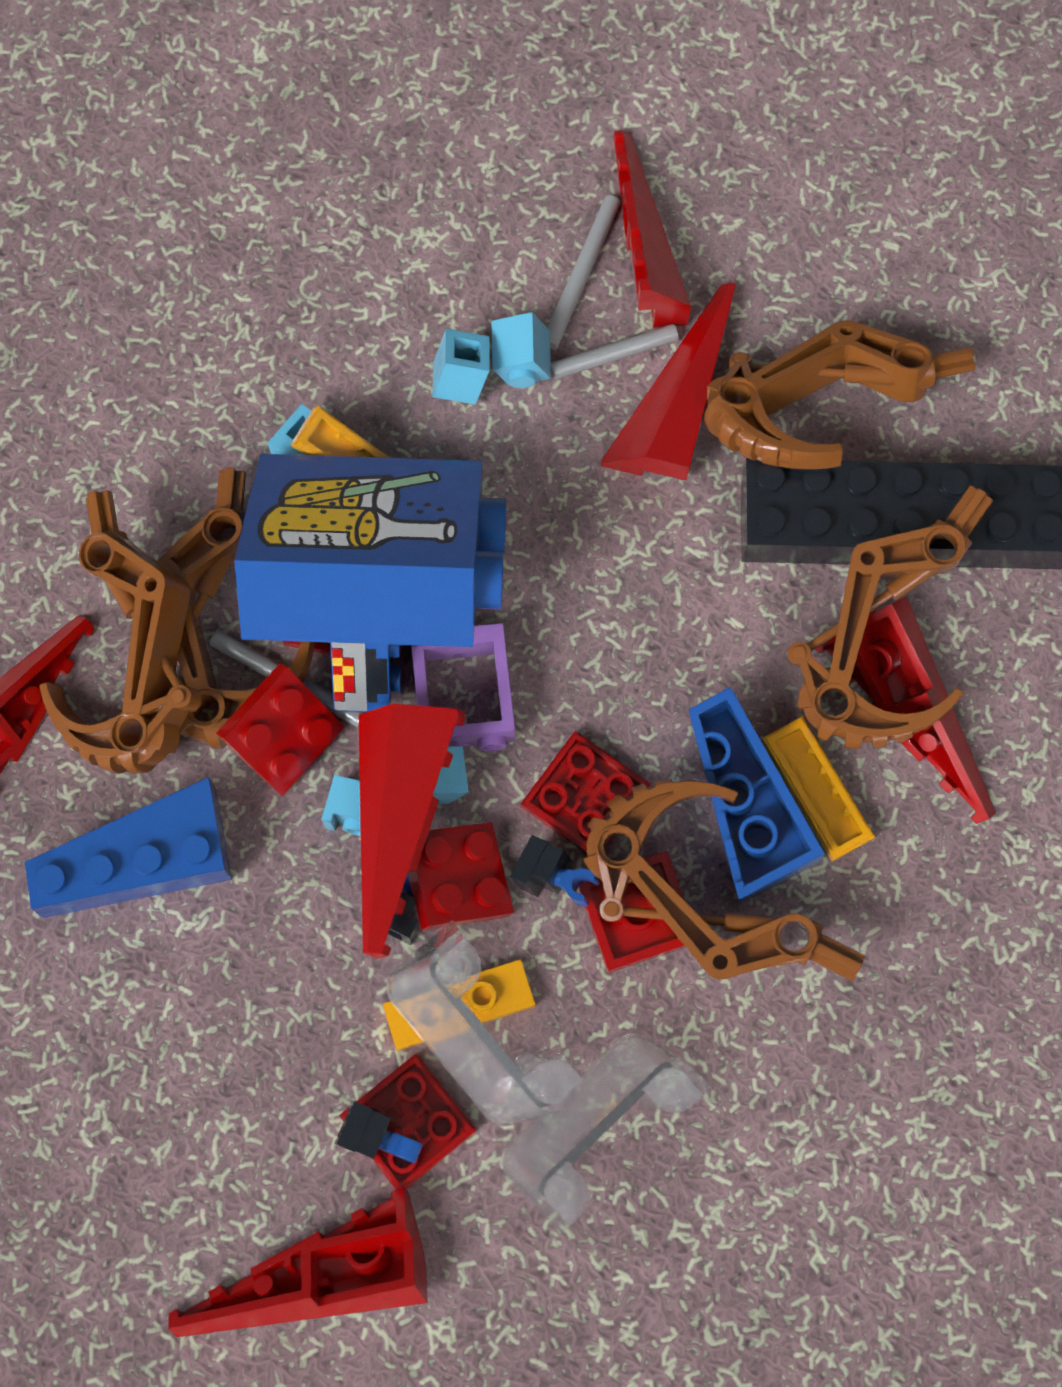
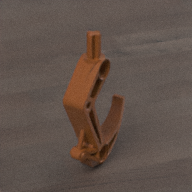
[704,320,976,469]
[157,467,315,749]
[787,485,993,749]
[39,490,201,774]
[583,779,866,982]

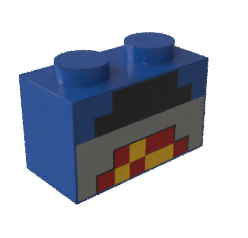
[330,642,401,712]

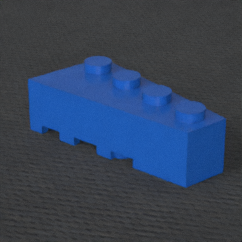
[689,687,825,905]
[24,777,232,918]

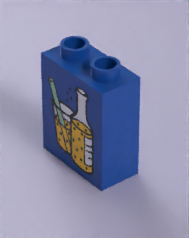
[235,454,506,647]

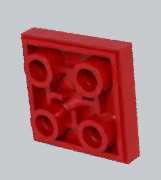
[520,730,651,854]
[339,1053,477,1189]

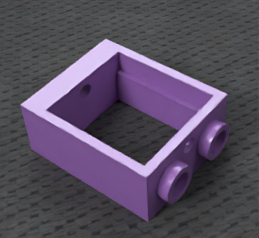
[411,623,515,752]

